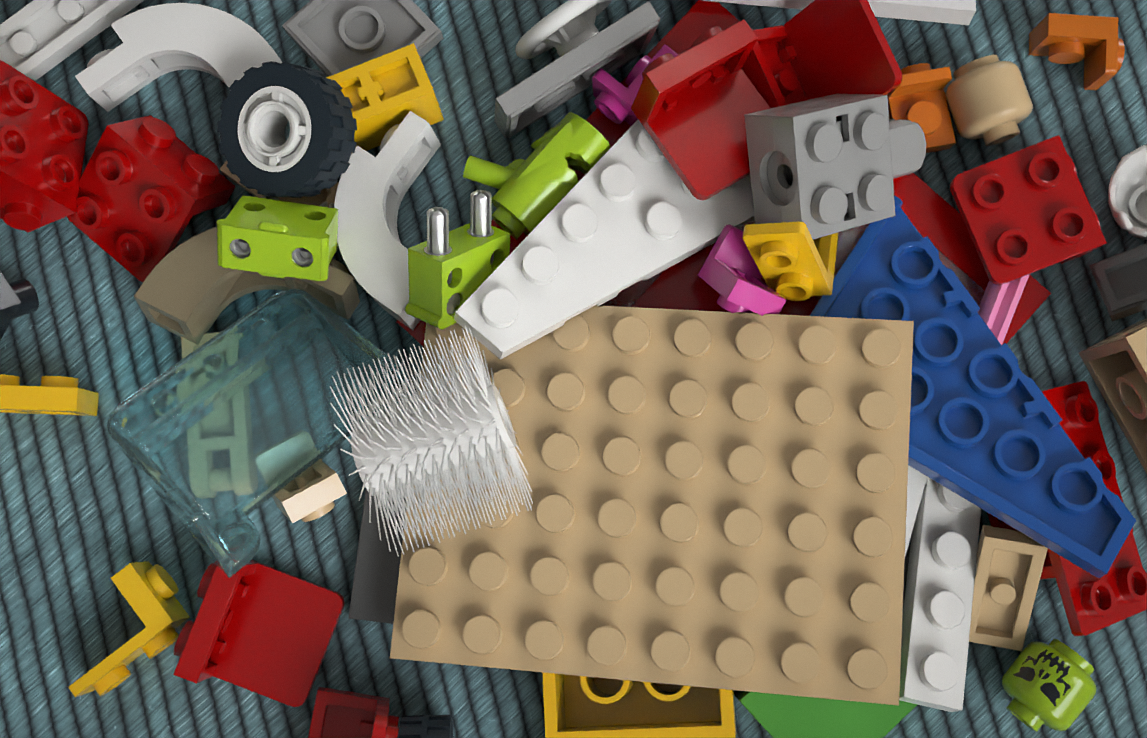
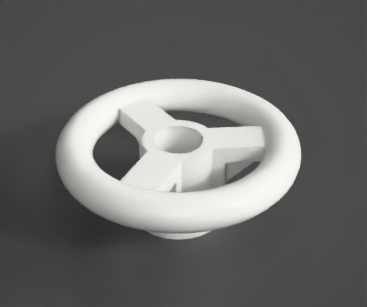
[515,0,612,59]

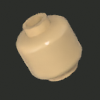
[945,55,1033,146]

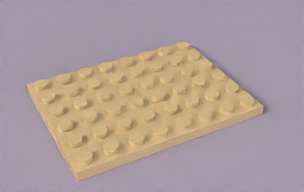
[390,305,914,705]

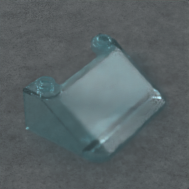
[107,289,414,578]

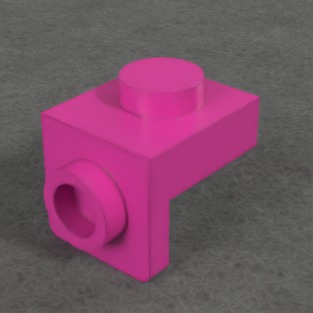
[698,224,786,316]

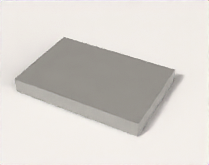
[494,1,660,138]

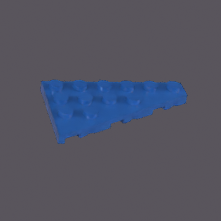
[810,196,1136,578]

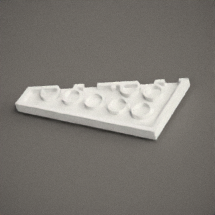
[454,119,755,360]

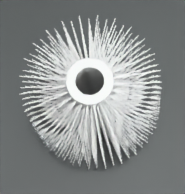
[330,325,533,557]

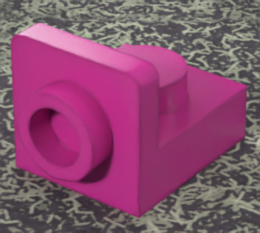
[592,44,678,126]

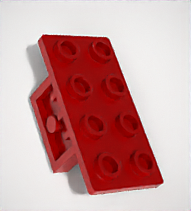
[987,381,1147,636]

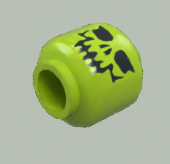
[1002,638,1096,732]

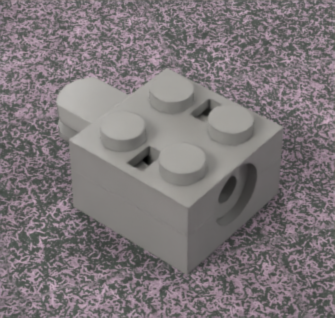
[744,94,927,240]

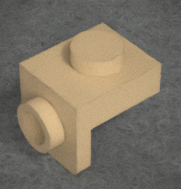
[253,431,347,523]

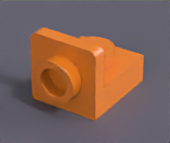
[1028,13,1125,90]
[886,63,956,153]

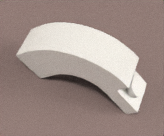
[75,3,282,112]
[334,111,441,330]

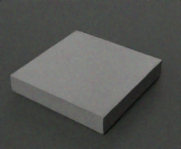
[282,0,444,77]

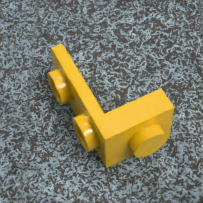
[743,222,839,301]
[68,561,190,698]

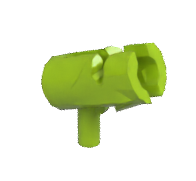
[463,112,611,239]

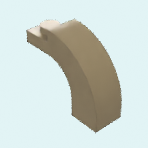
[134,227,360,345]

